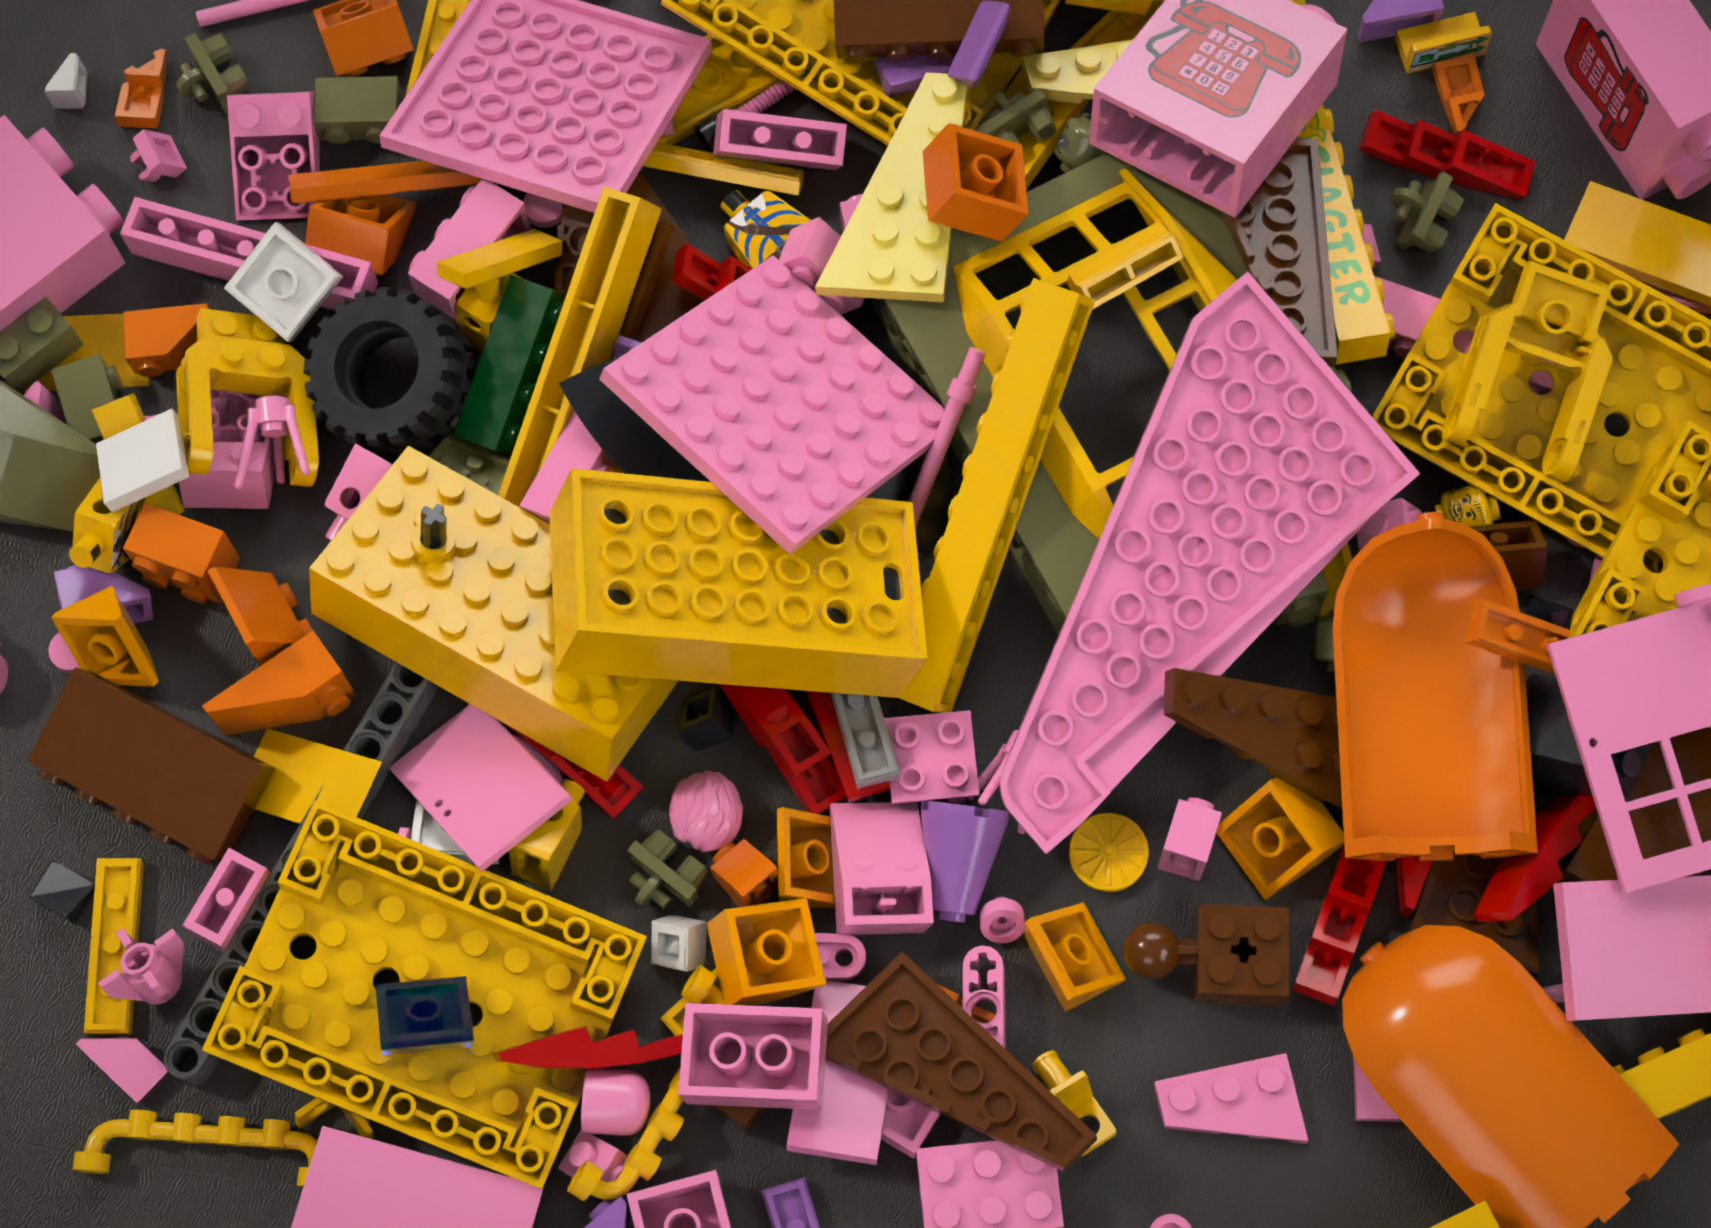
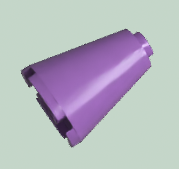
[921,801,1010,923]

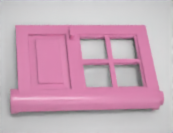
[1546,583,1711,894]

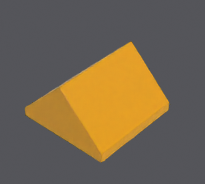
[51,585,159,687]
[777,807,835,908]
[1023,902,1126,1012]

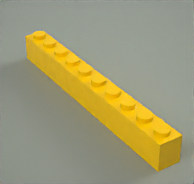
[898,278,1095,713]

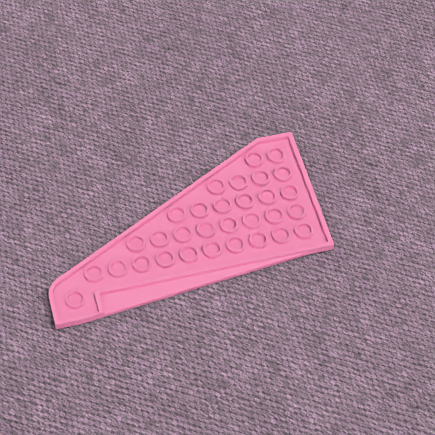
[999,271,1420,854]

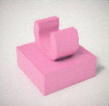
[130,129,187,182]

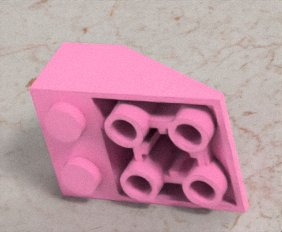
[227,91,320,221]
[179,388,280,509]
[830,802,934,935]

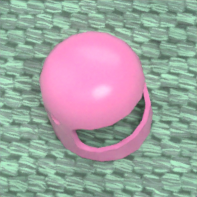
[581,1068,651,1136]

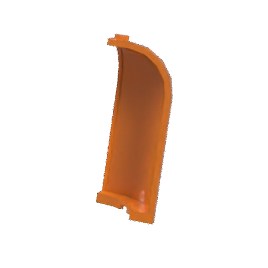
[1332,512,1538,861]
[1342,925,1679,1228]

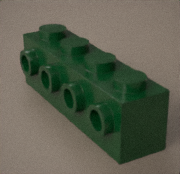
[453,274,566,456]

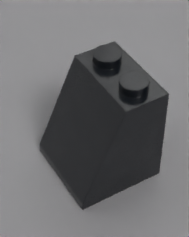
[1526,673,1654,796]

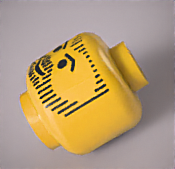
[1435,485,1501,526]

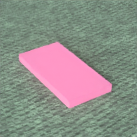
[786,980,889,1165]

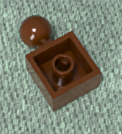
[1123,904,1289,1006]

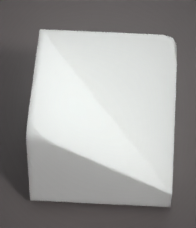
[45,53,88,109]
[651,915,707,972]

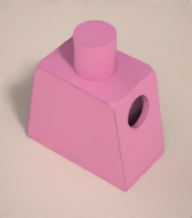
[324,444,392,541]

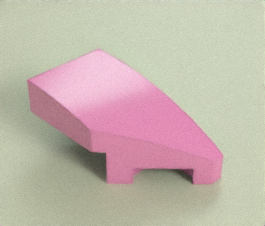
[76,1036,168,1103]

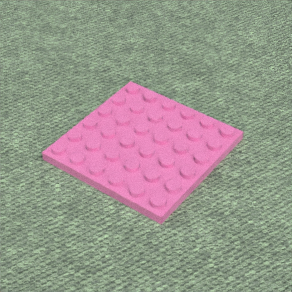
[379,0,712,213]
[599,255,945,555]

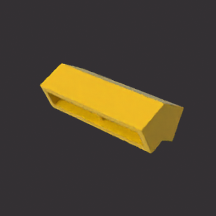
[1068,222,1184,310]

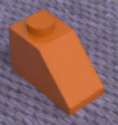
[123,303,210,377]
[710,839,779,907]

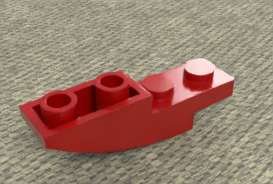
[719,684,846,814]

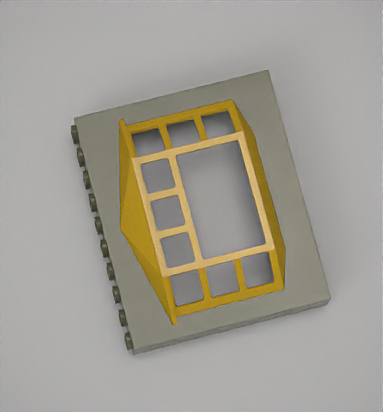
[869,153,1369,636]

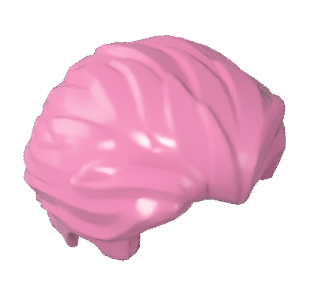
[669,771,743,852]

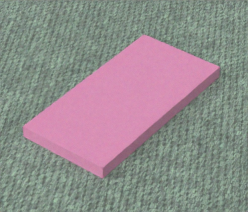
[1553,875,1711,1021]

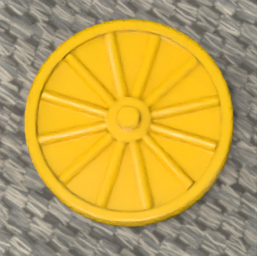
[1069,813,1149,892]

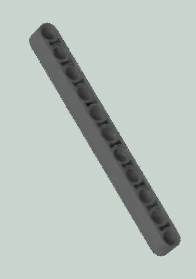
[164,662,437,1086]

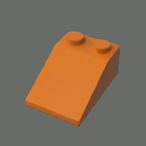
[207,566,313,666]
[202,630,356,736]

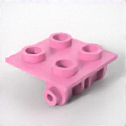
[884,710,980,804]

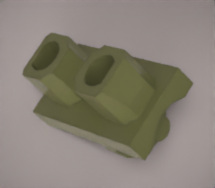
[176,33,251,114]
[976,88,1057,151]
[1390,171,1464,253]
[627,829,708,909]

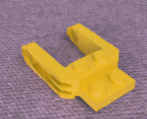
[1442,261,1613,482]
[176,308,319,487]

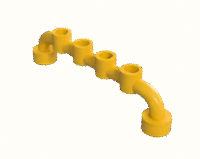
[567,965,725,1201]
[72,1110,318,1188]

